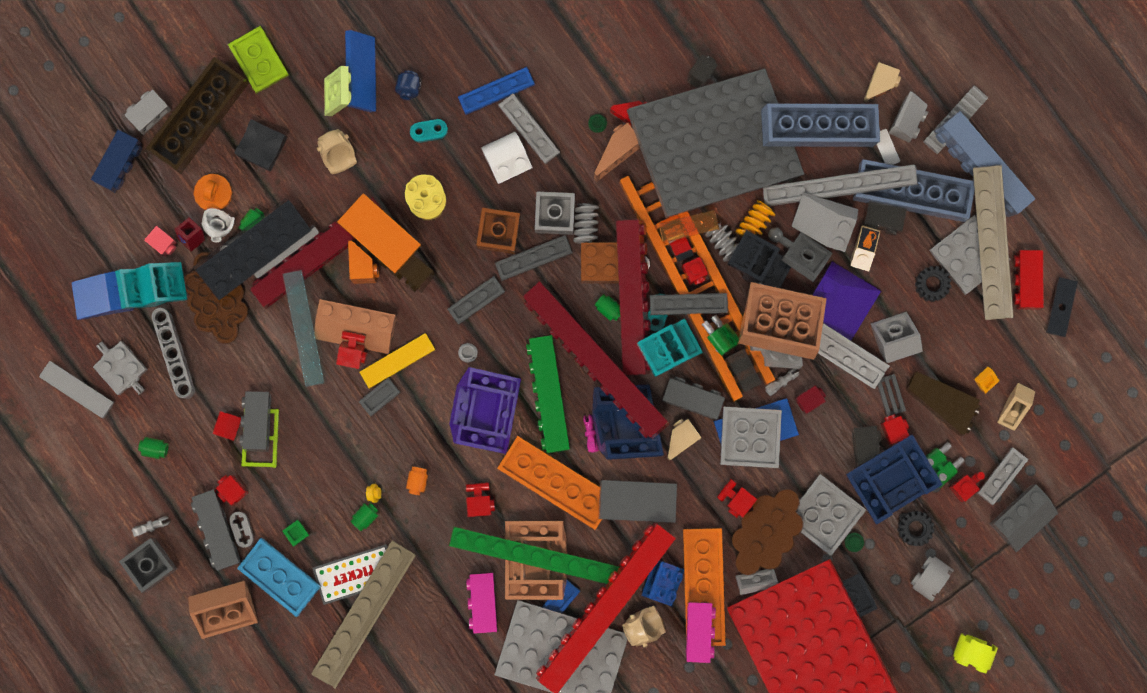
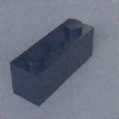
[90,130,142,193]

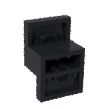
[727,230,791,288]
[842,573,878,617]

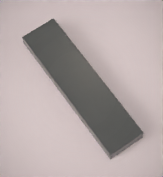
[495,235,573,281]
[650,293,728,315]

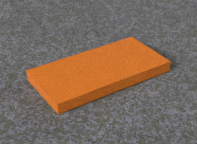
[337,193,421,274]

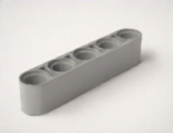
[152,308,195,399]

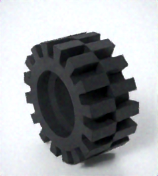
[915,266,952,302]
[897,511,935,546]

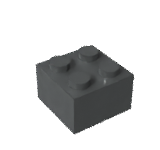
[119,538,177,593]

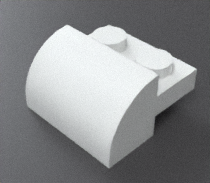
[481,132,532,184]

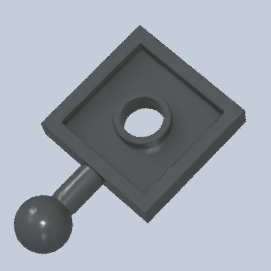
[768,228,833,282]

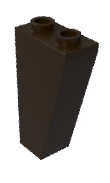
[906,371,981,436]

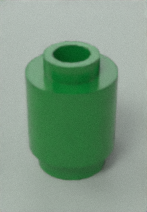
[238,208,264,230]
[594,294,620,322]
[138,437,169,459]
[350,503,379,531]

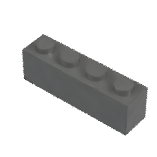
[191,489,242,571]

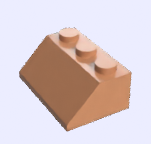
[188,581,258,639]

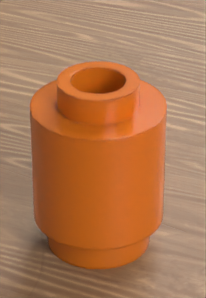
[405,466,428,496]

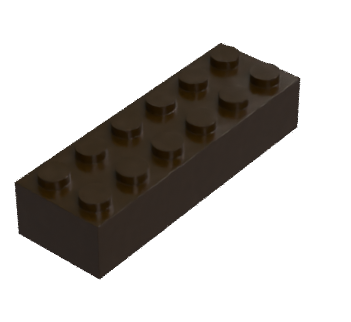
[146,57,249,174]

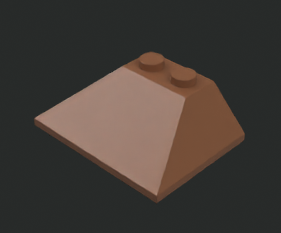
[505,521,567,600]

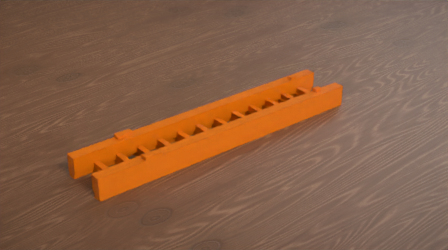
[619,176,775,402]

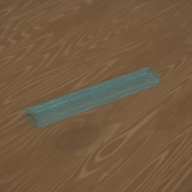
[283,270,324,387]

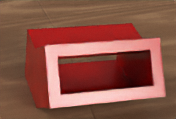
[213,411,241,441]

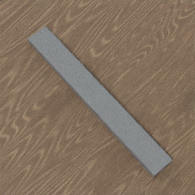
[763,165,918,206]

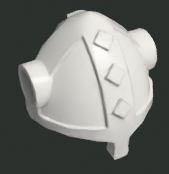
[201,208,235,242]

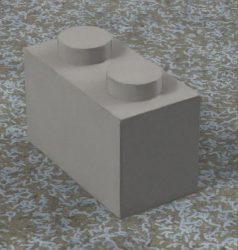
[124,89,171,135]

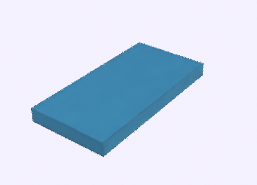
[237,538,321,617]

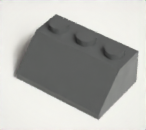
[989,484,1058,552]

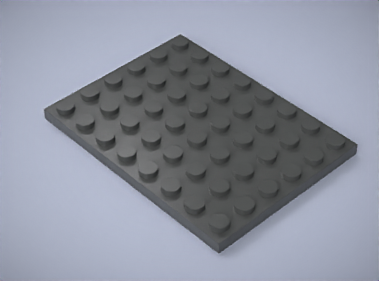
[627,69,804,218]

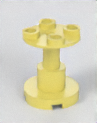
[405,175,446,220]

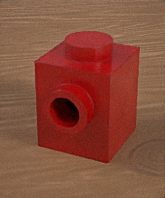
[682,257,708,285]
[881,414,909,445]
[216,475,249,506]

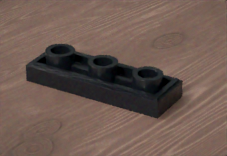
[1045,277,1078,338]

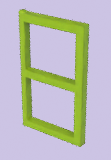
[242,409,279,468]

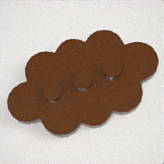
[184,252,248,344]
[732,490,804,575]

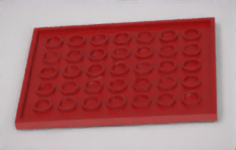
[727,559,898,693]

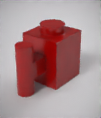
[336,331,367,369]
[948,472,985,502]
[717,479,757,518]
[466,483,495,517]

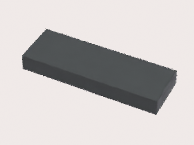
[447,276,505,325]

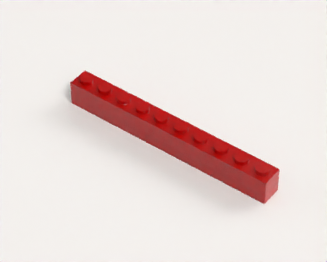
[536,523,676,693]

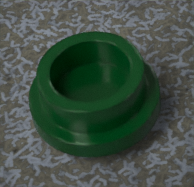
[588,114,607,133]
[844,533,864,552]

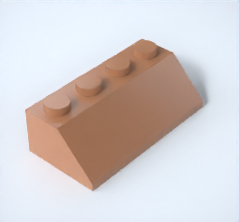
[314,299,397,354]

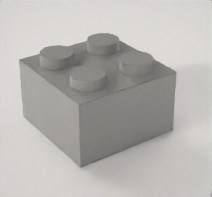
[535,192,575,235]

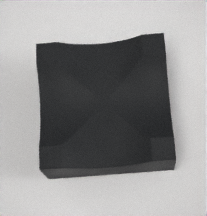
[234,119,287,172]

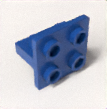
[641,561,684,606]

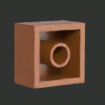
[476,208,521,254]
[581,242,619,284]

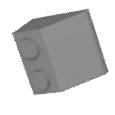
[889,91,928,142]
[871,312,923,364]

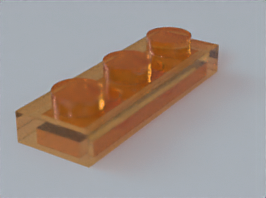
[659,210,719,243]

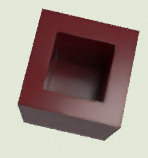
[175,217,205,252]
[794,385,826,415]

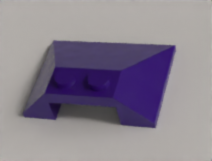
[812,262,881,340]
[449,367,521,454]

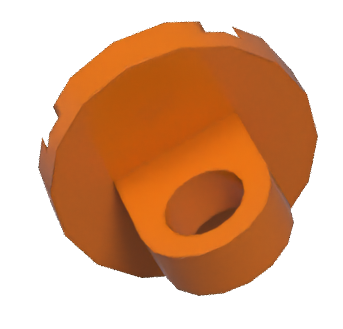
[194,174,233,210]

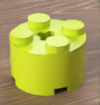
[953,633,998,673]

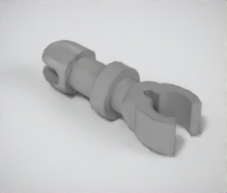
[765,368,799,396]
[132,516,170,537]

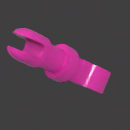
[583,414,599,453]

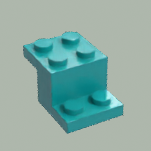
[115,262,187,309]
[637,319,703,377]

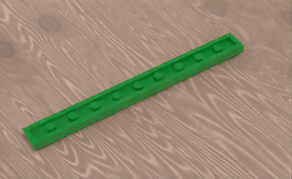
[449,527,637,591]

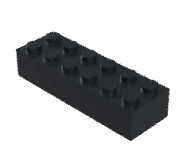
[193,198,312,300]

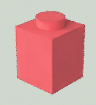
[144,226,177,257]

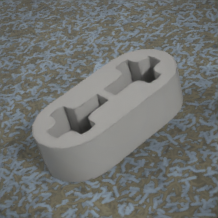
[230,512,254,548]

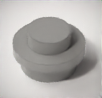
[458,343,478,363]

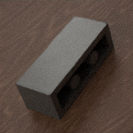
[662,377,725,420]
[240,391,271,452]

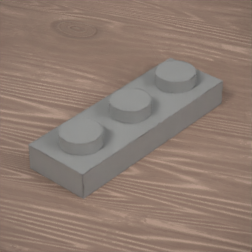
[977,448,1028,505]

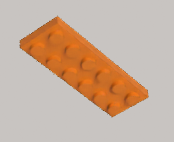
[497,436,602,530]
[683,528,726,646]

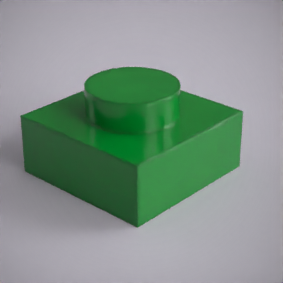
[282,520,310,547]

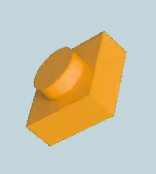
[974,367,999,394]

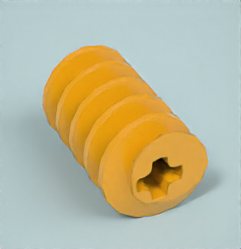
[735,200,776,238]

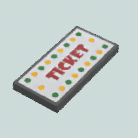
[313,544,388,605]

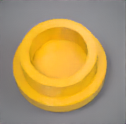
[366,484,381,503]

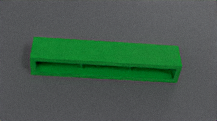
[526,335,570,454]

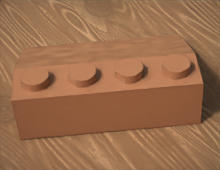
[738,282,827,360]

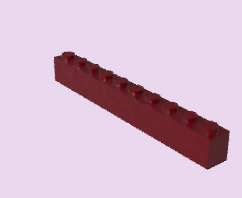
[523,281,669,440]

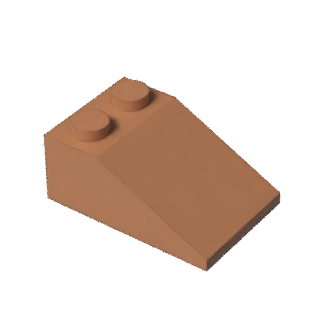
[594,123,640,183]

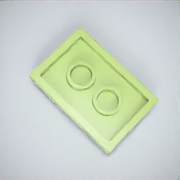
[324,66,351,116]

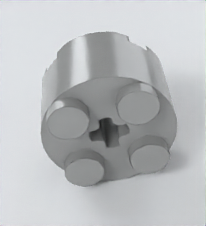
[911,556,954,602]

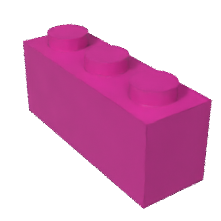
[466,573,497,634]
[686,602,716,663]

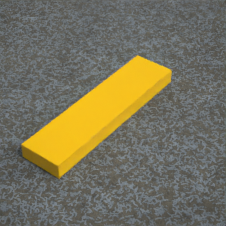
[359,333,435,389]

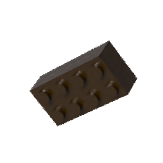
[360,245,436,293]

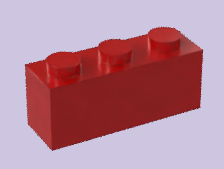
[1013,250,1044,310]

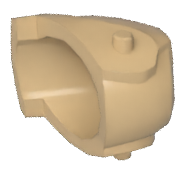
[317,129,357,174]
[622,606,666,647]

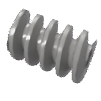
[574,204,599,244]
[705,223,739,262]

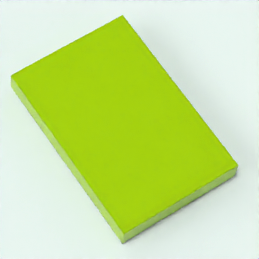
[228,26,289,94]

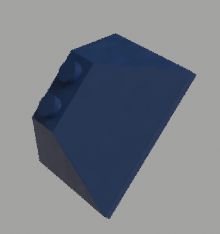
[592,385,664,460]
[846,435,943,525]

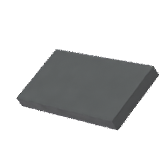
[599,480,677,523]

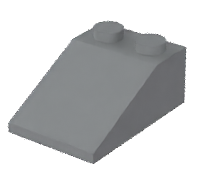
[792,193,858,252]

